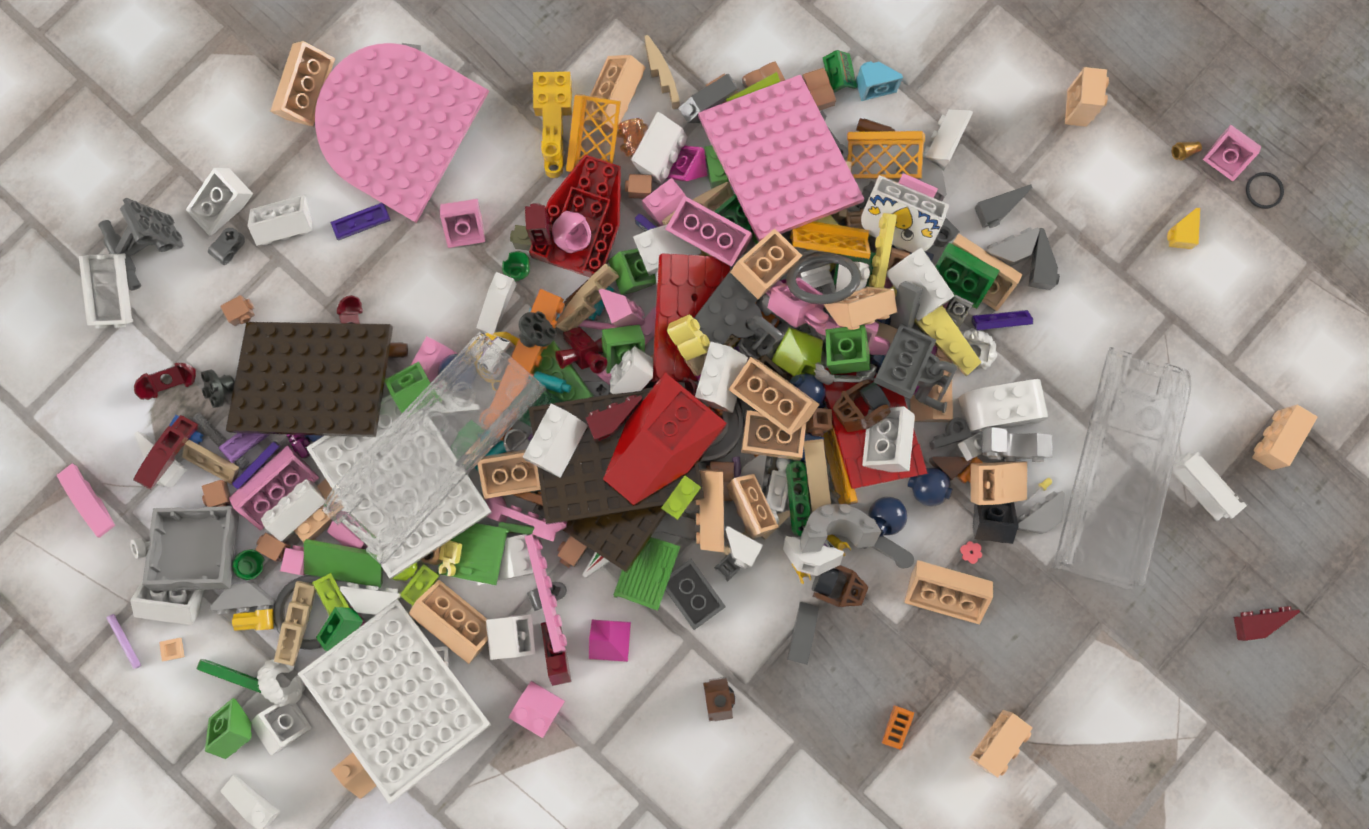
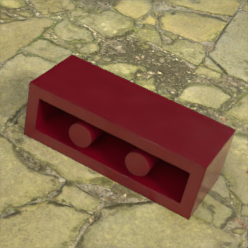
[525,203,552,246]

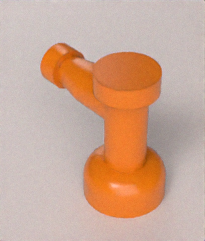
[956,457,983,484]

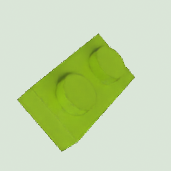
[661,476,701,520]
[400,564,440,606]
[312,573,349,616]

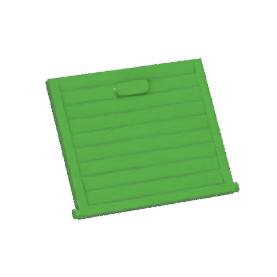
[437,523,509,585]
[613,537,680,611]

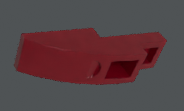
[133,415,198,490]

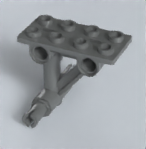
[98,198,184,291]

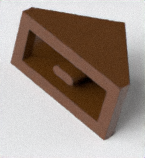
[929,456,971,481]

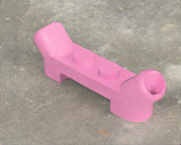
[485,496,567,541]

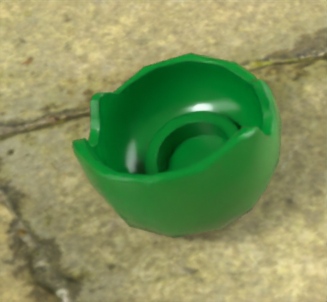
[502,251,530,282]
[232,549,264,580]

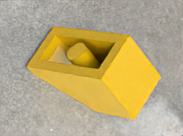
[1167,208,1200,249]

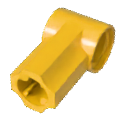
[232,609,274,631]

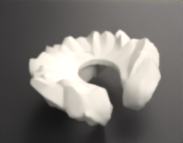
[960,328,997,370]
[257,659,305,707]

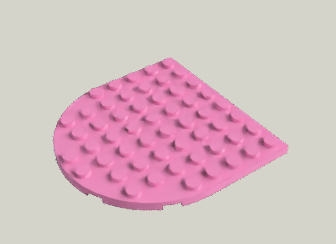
[315,43,489,223]

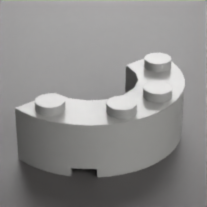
[700,400,743,463]
[982,427,1052,462]
[800,504,881,553]

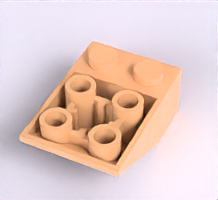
[971,461,1027,505]

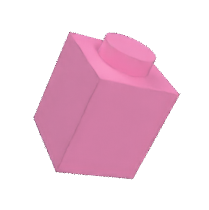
[280,545,305,575]

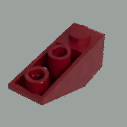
[586,395,642,443]
[1233,606,1300,641]
[541,622,572,686]

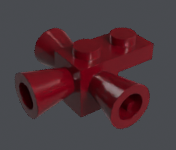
[555,327,608,374]

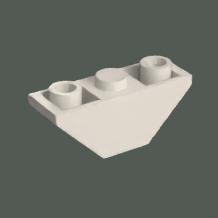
[783,536,844,576]
[340,583,402,615]

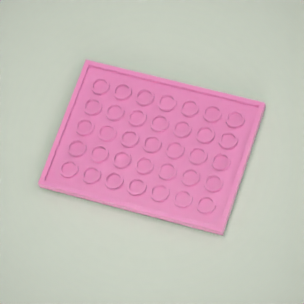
[698,75,864,242]

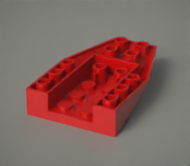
[529,154,621,278]
[603,373,727,505]

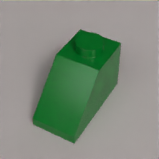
[316,607,363,651]

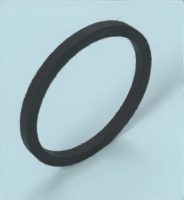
[1246,172,1284,209]

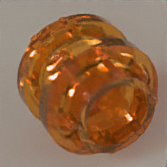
[617,118,648,157]

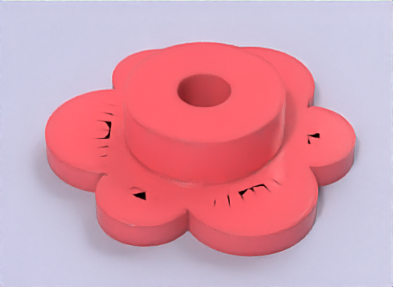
[960,541,982,564]

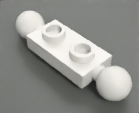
[766,458,791,524]

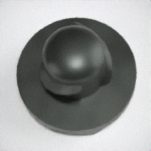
[519,311,557,348]
[201,369,235,408]

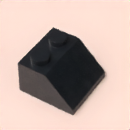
[972,502,1019,544]

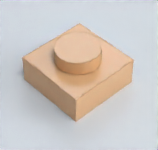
[159,638,185,661]

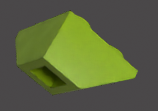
[771,327,823,376]

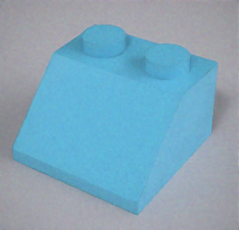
[856,61,903,101]

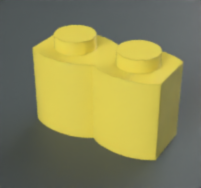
[667,314,710,361]

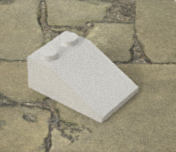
[186,168,253,236]
[633,224,702,276]
[478,534,534,585]

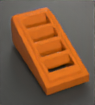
[882,705,915,750]

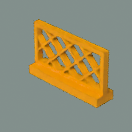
[566,94,621,172]
[847,131,925,179]
[790,221,871,259]
[821,425,858,505]

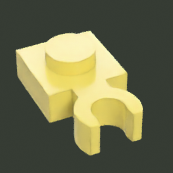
[439,541,462,576]

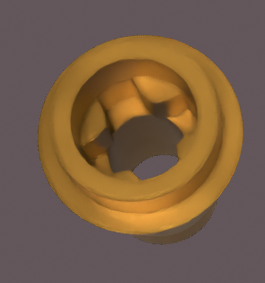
[1171,141,1202,161]

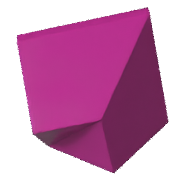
[666,146,707,181]
[589,619,631,662]

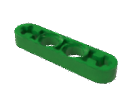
[786,461,810,537]
[196,659,261,693]

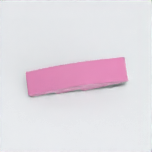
[56,463,115,538]

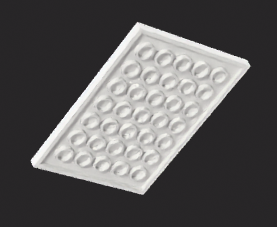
[306,394,492,579]
[298,599,491,804]

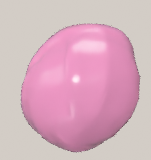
[551,211,591,253]

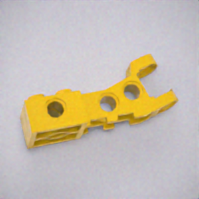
[533,72,572,178]

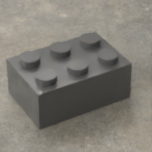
[665,559,726,630]

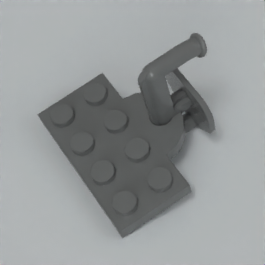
[694,265,784,351]
[874,324,958,413]

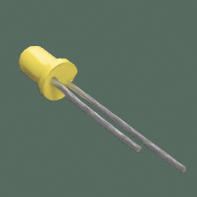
[1016,478,1052,511]

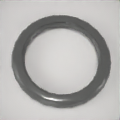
[786,253,861,305]
[273,575,347,650]

